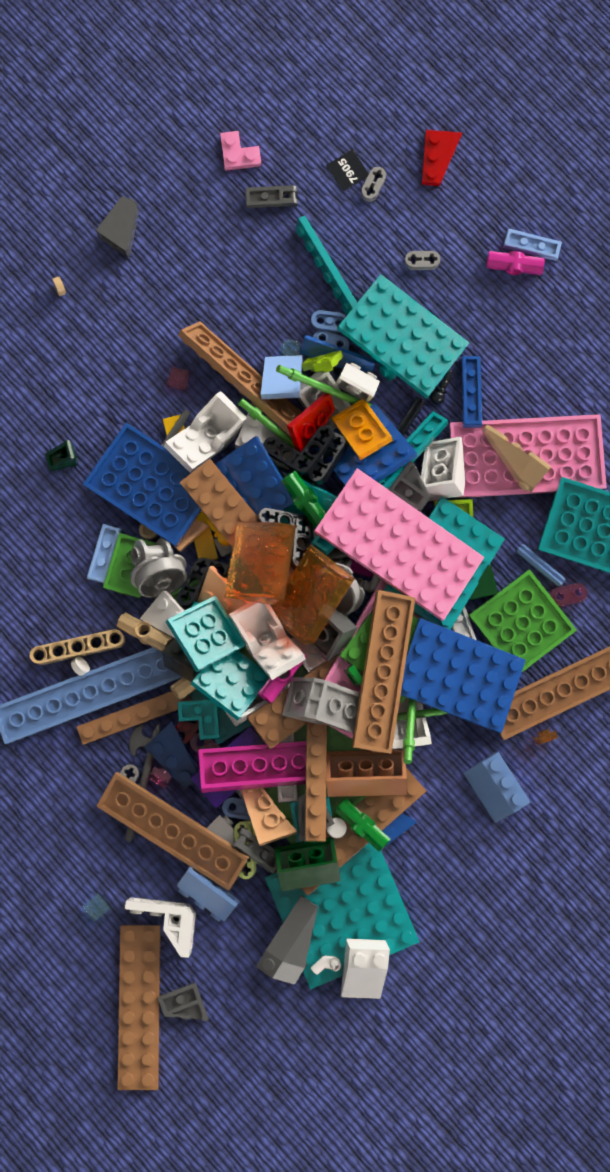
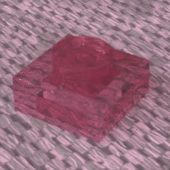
[167,367,190,391]
[149,767,172,789]

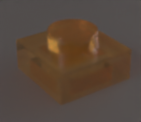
[534,729,558,745]

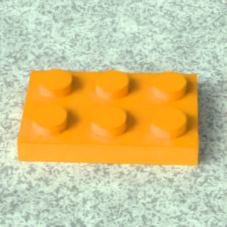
[331,398,393,461]

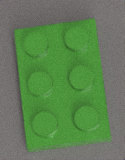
[103,533,156,599]

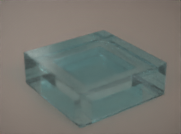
[83,893,110,922]

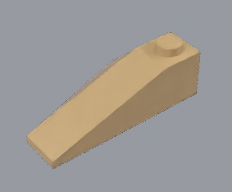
[482,424,551,492]

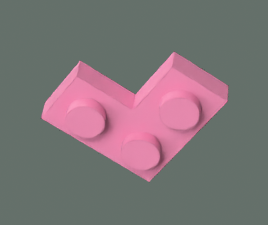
[220,131,261,171]

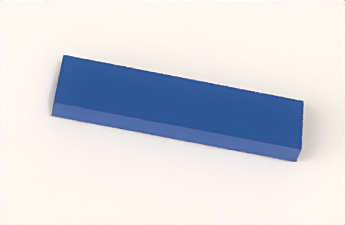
[300,335,376,374]
[461,356,483,428]

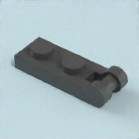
[246,185,298,208]
[232,828,277,873]

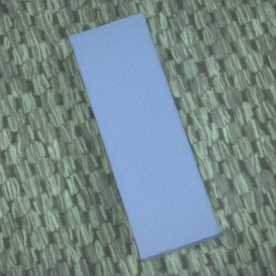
[503,228,562,261]
[87,524,122,584]

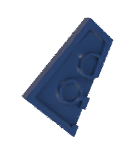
[144,720,198,789]

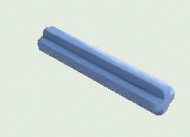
[517,544,566,587]

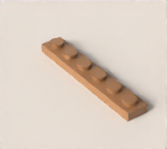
[76,691,192,745]
[305,722,327,842]

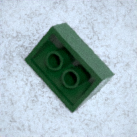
[275,837,341,892]

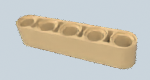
[30,629,126,665]

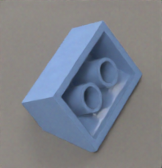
[463,752,531,823]
[177,867,239,922]

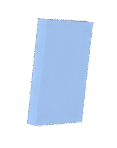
[261,355,303,399]

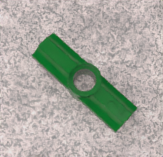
[281,471,326,528]
[335,799,391,852]

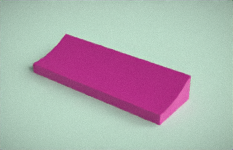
[199,741,306,793]

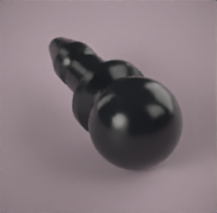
[430,370,452,404]

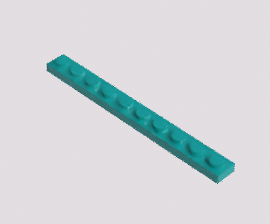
[295,215,396,382]
[311,411,448,556]

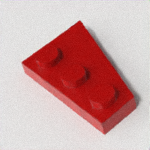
[422,130,462,186]
[287,393,335,453]

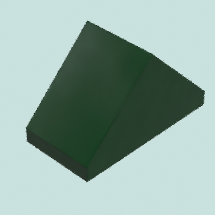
[45,440,78,471]
[468,565,498,601]

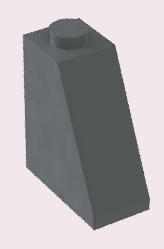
[96,196,139,258]

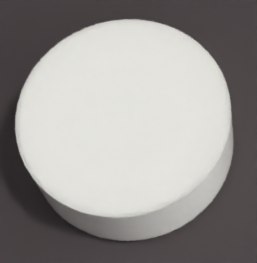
[71,656,90,676]
[327,818,347,838]

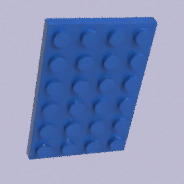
[83,422,202,547]
[401,618,526,733]

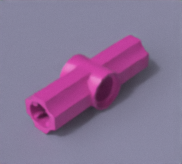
[486,251,545,275]
[258,650,307,704]

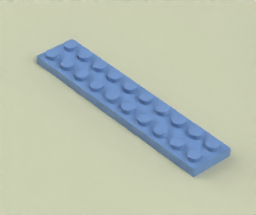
[0,647,183,745]

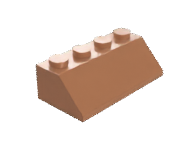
[326,749,407,797]

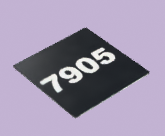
[326,150,369,191]

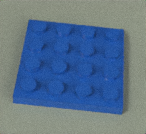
[314,403,418,486]
[215,436,294,521]

